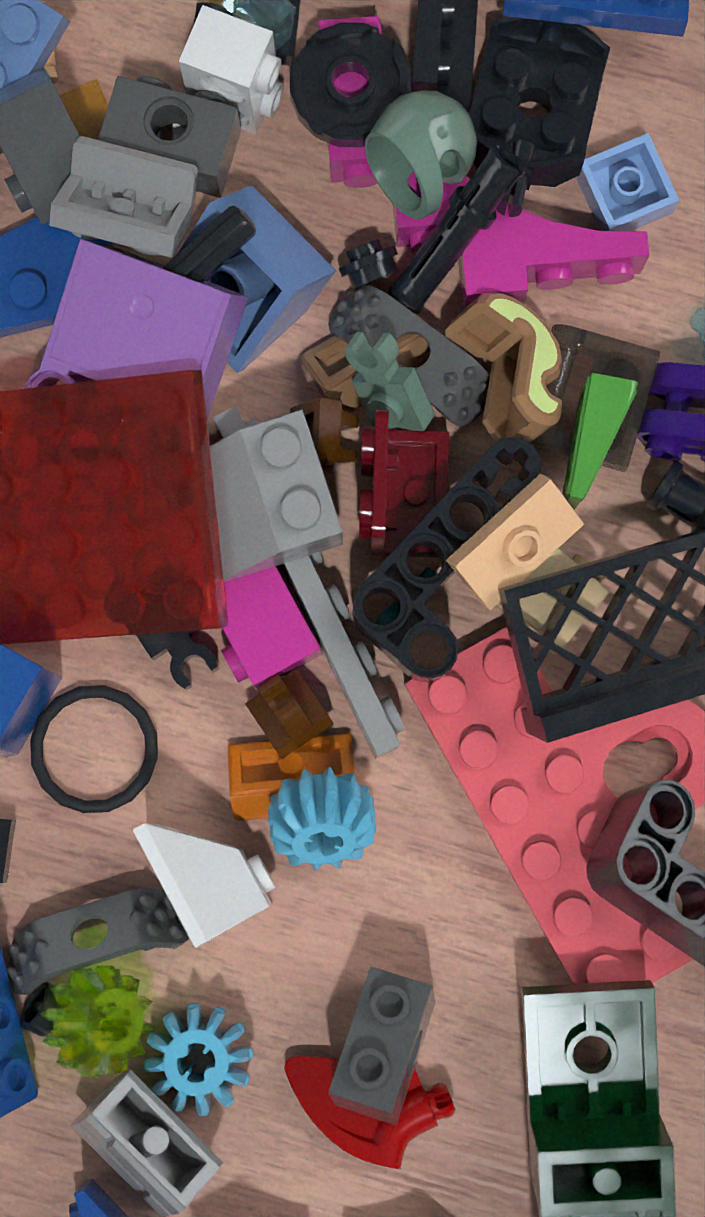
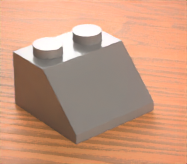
[184,410,343,583]

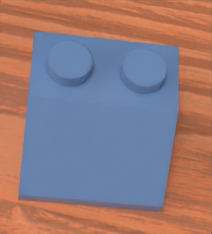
[176,185,336,373]

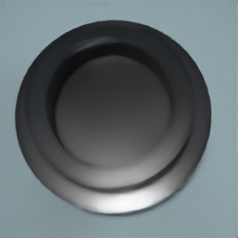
[338,239,398,289]

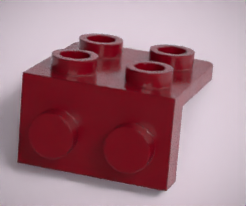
[359,410,449,558]

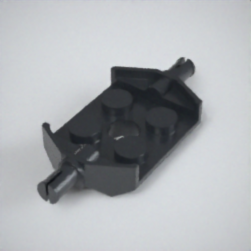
[469,17,611,217]

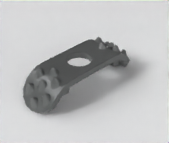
[329,285,490,426]
[7,888,189,995]

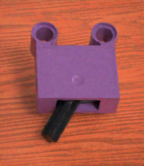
[23,205,257,469]

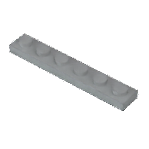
[213,406,405,759]

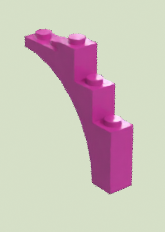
[318,16,650,310]

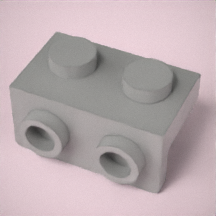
[49,136,198,258]

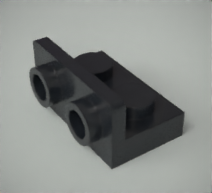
[412,0,478,113]

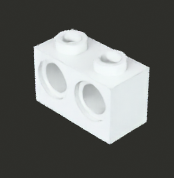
[179,5,284,135]

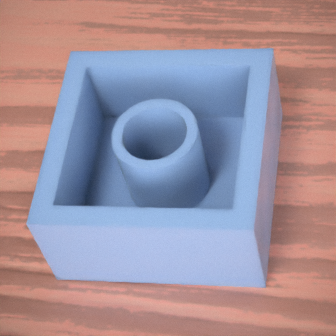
[576,133,680,231]

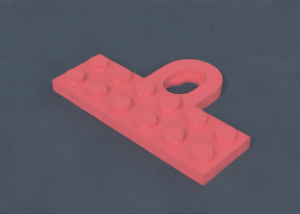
[404,627,705,984]

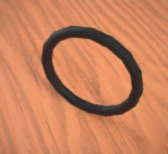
[30,685,158,813]

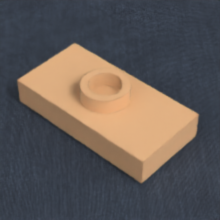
[446,473,584,611]

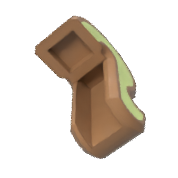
[445,292,563,443]

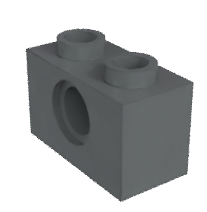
[98,76,241,198]
[328,966,436,1126]

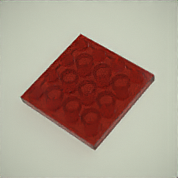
[0,370,228,644]

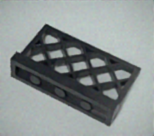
[498,529,705,743]

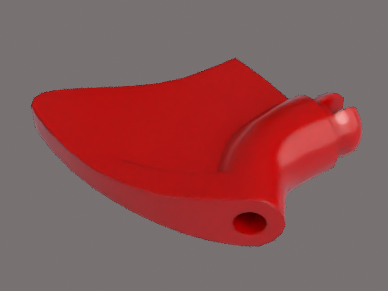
[284,1056,456,1169]

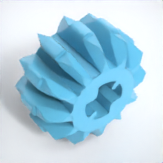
[268,767,376,871]
[143,1003,254,1116]

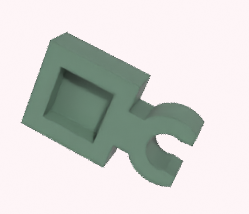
[345,332,435,431]

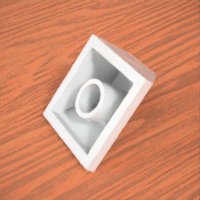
[133,823,276,948]

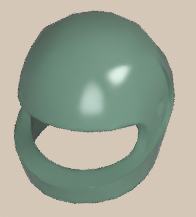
[365,90,477,219]

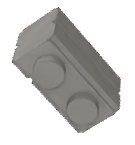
[71,1070,223,1217]

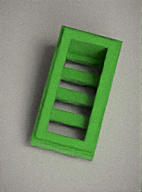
[562,373,638,510]

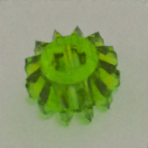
[41,965,155,1078]

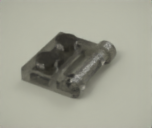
[530,324,661,472]

